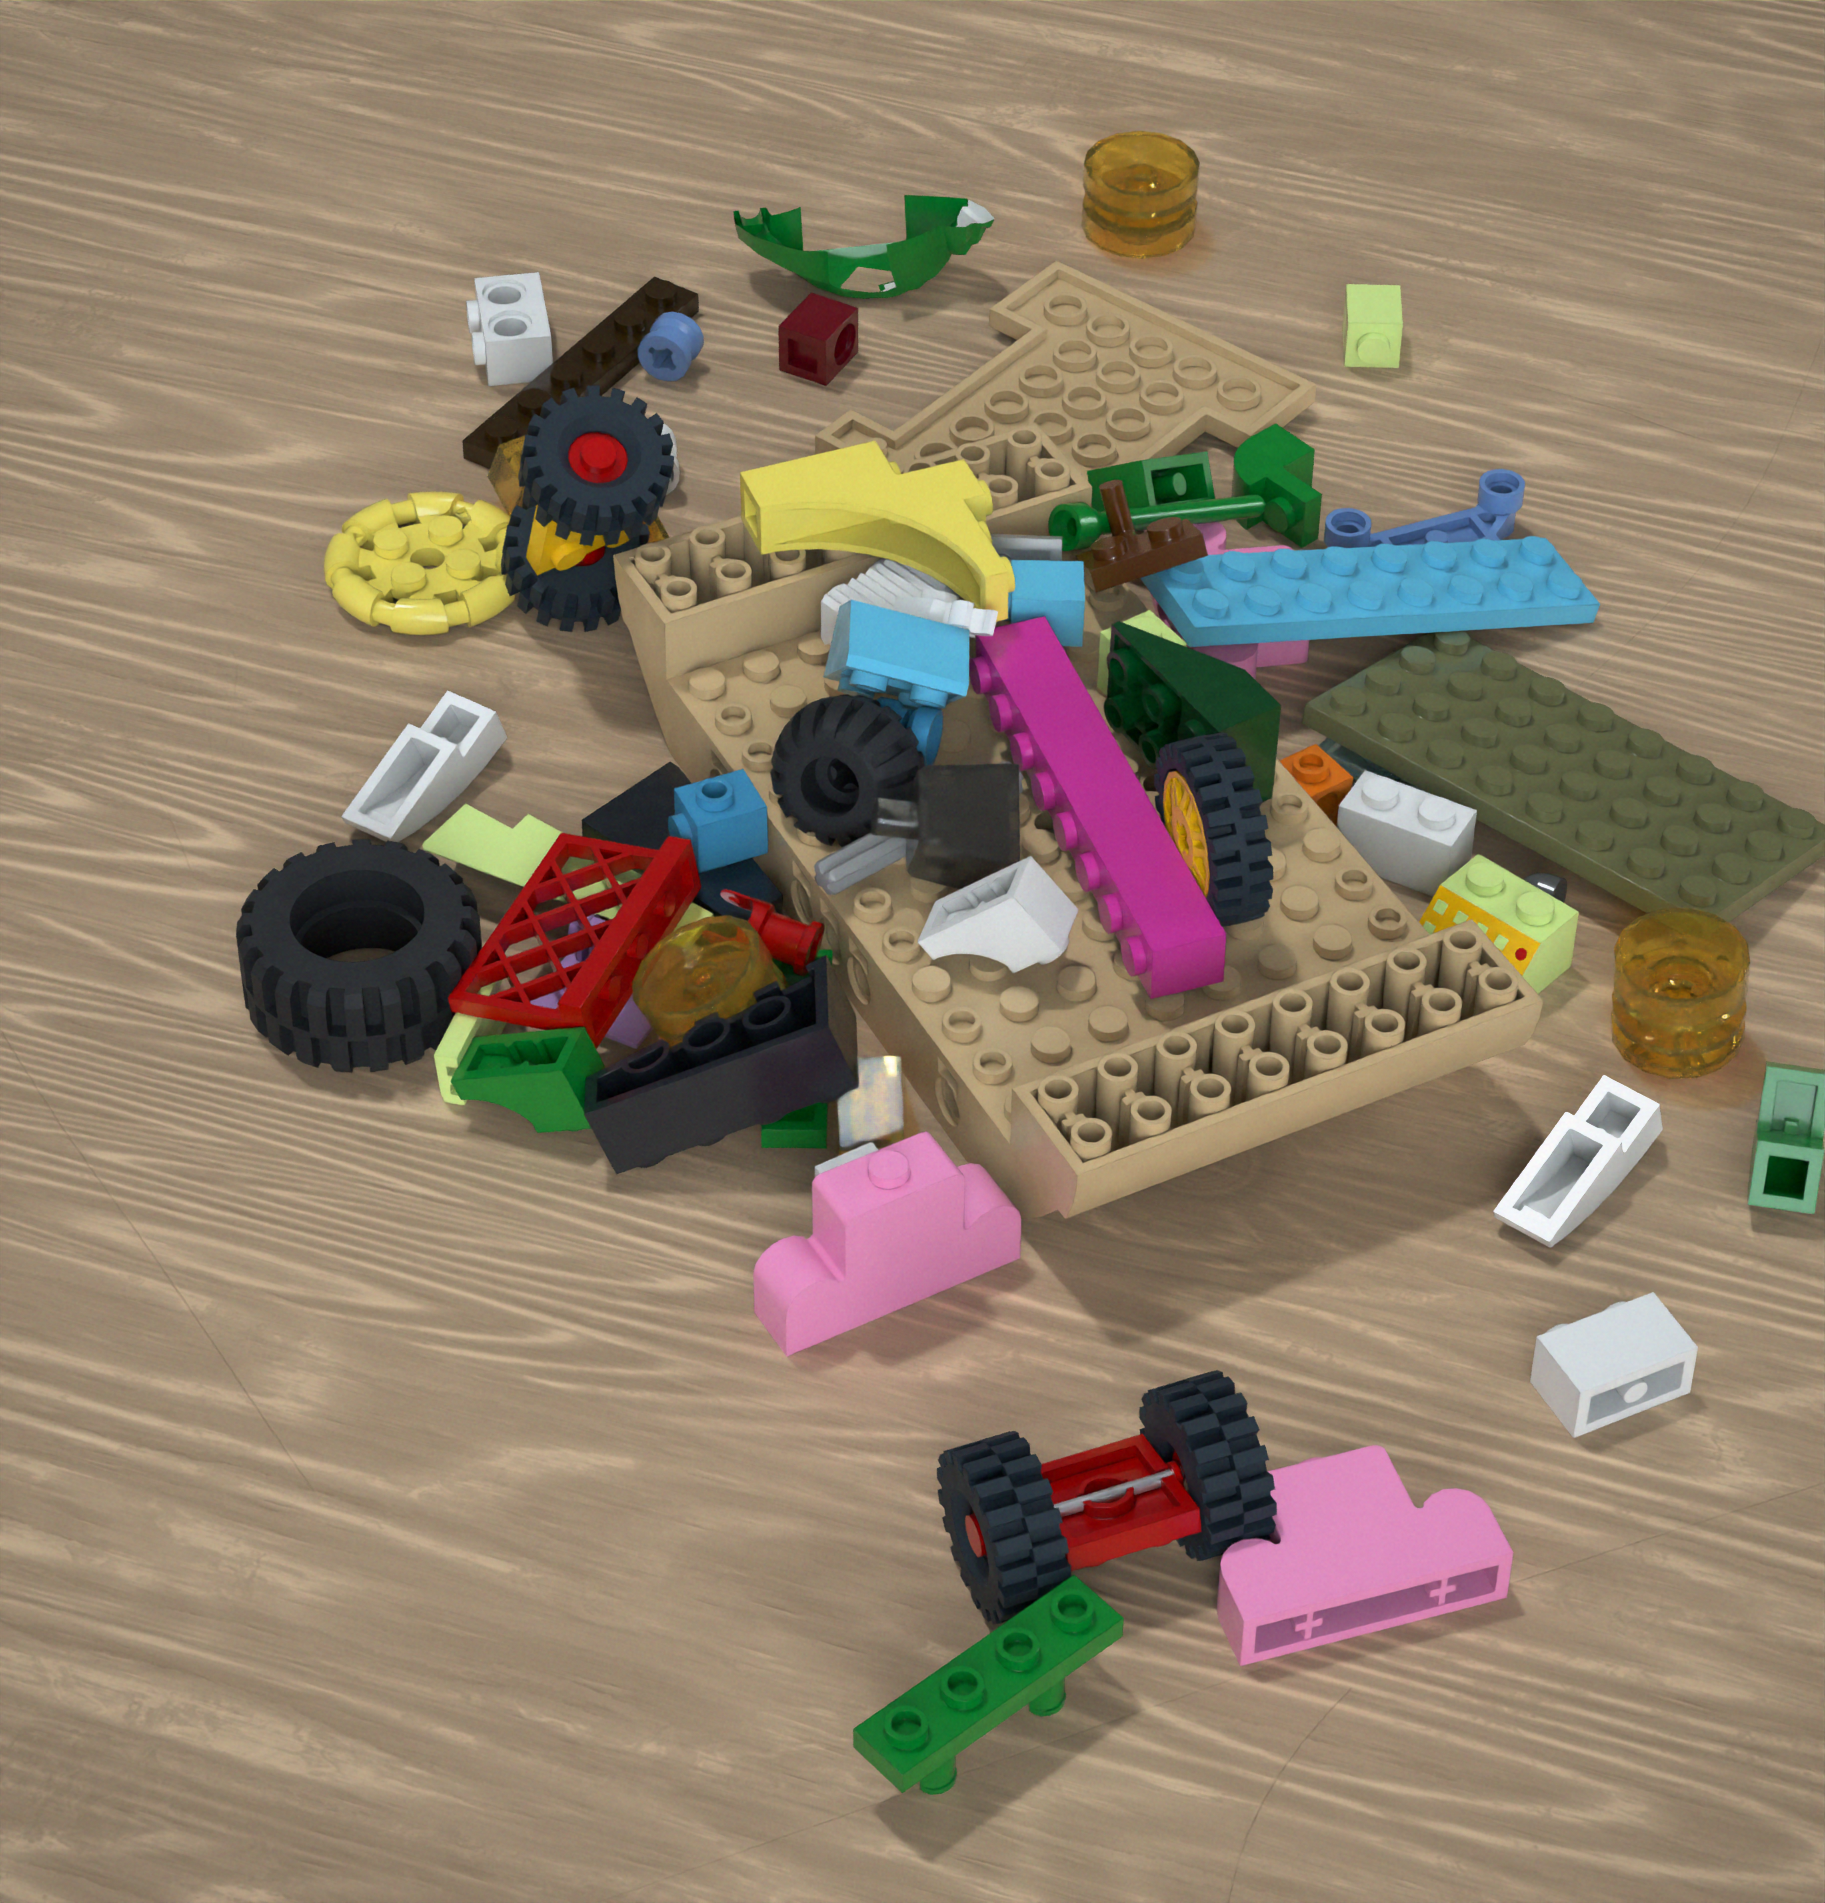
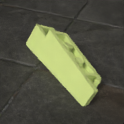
[423,803,714,946]

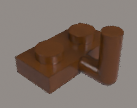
[1075,480,1208,593]

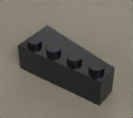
[584,955,859,1175]

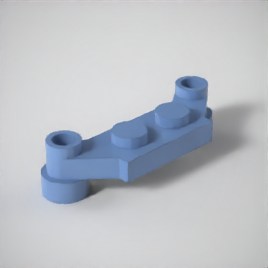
[1324,469,1525,548]

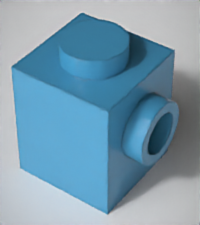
[668,769,768,873]

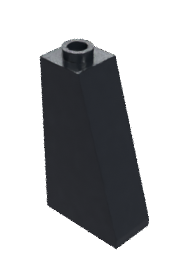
[582,762,783,971]

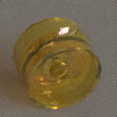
[1081,131,1200,259]
[632,915,790,1047]

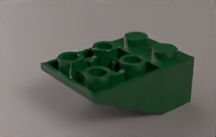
[1104,621,1281,803]

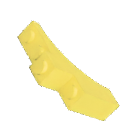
[740,441,1015,622]

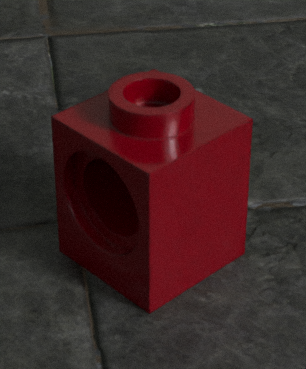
[778,292,858,386]

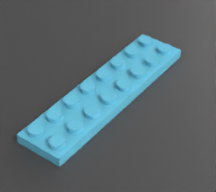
[1140,536,1600,647]

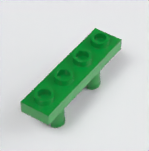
[853,1575,1124,1795]

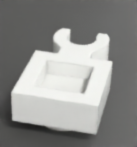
[893,589,998,638]

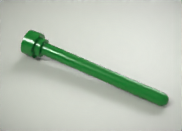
[1048,495,1266,551]

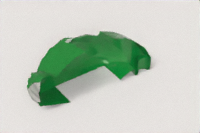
[733,195,995,299]

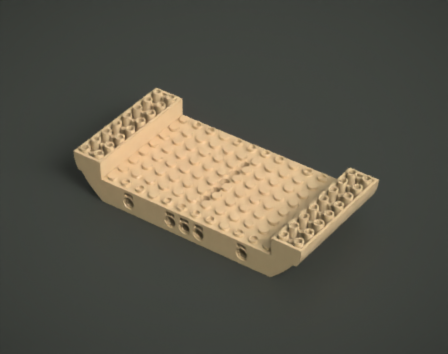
[613,423,1543,1219]

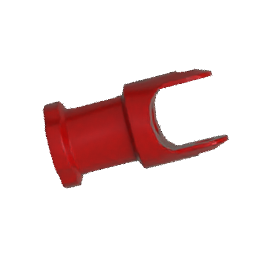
[703,889,825,977]

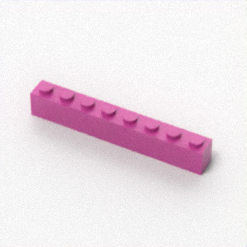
[969,616,1226,999]

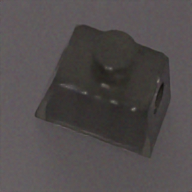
[871,763,1020,889]

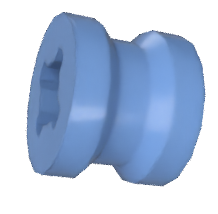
[637,312,704,382]

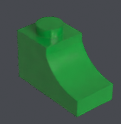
[451,1027,606,1133]

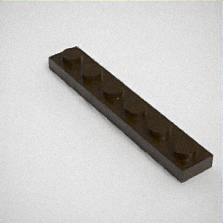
[462,276,699,477]

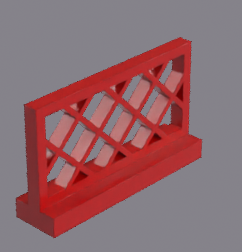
[448,833,702,1049]

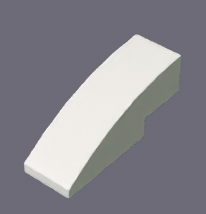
[341,690,507,842]
[1493,1075,1663,1248]

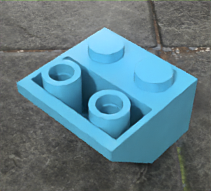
[823,600,970,710]

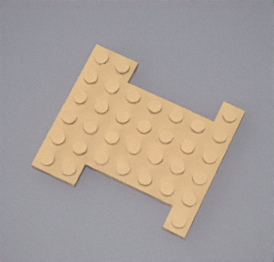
[815,260,1316,542]

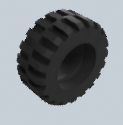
[236,839,482,1073]

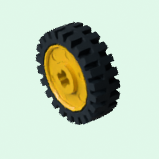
[1154,733,1273,927]

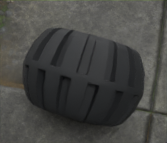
[770,694,926,847]

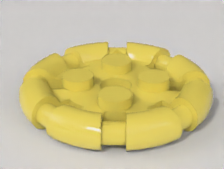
[324,491,515,635]

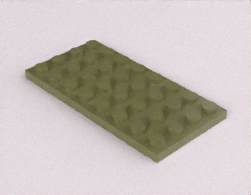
[1302,631,1825,942]

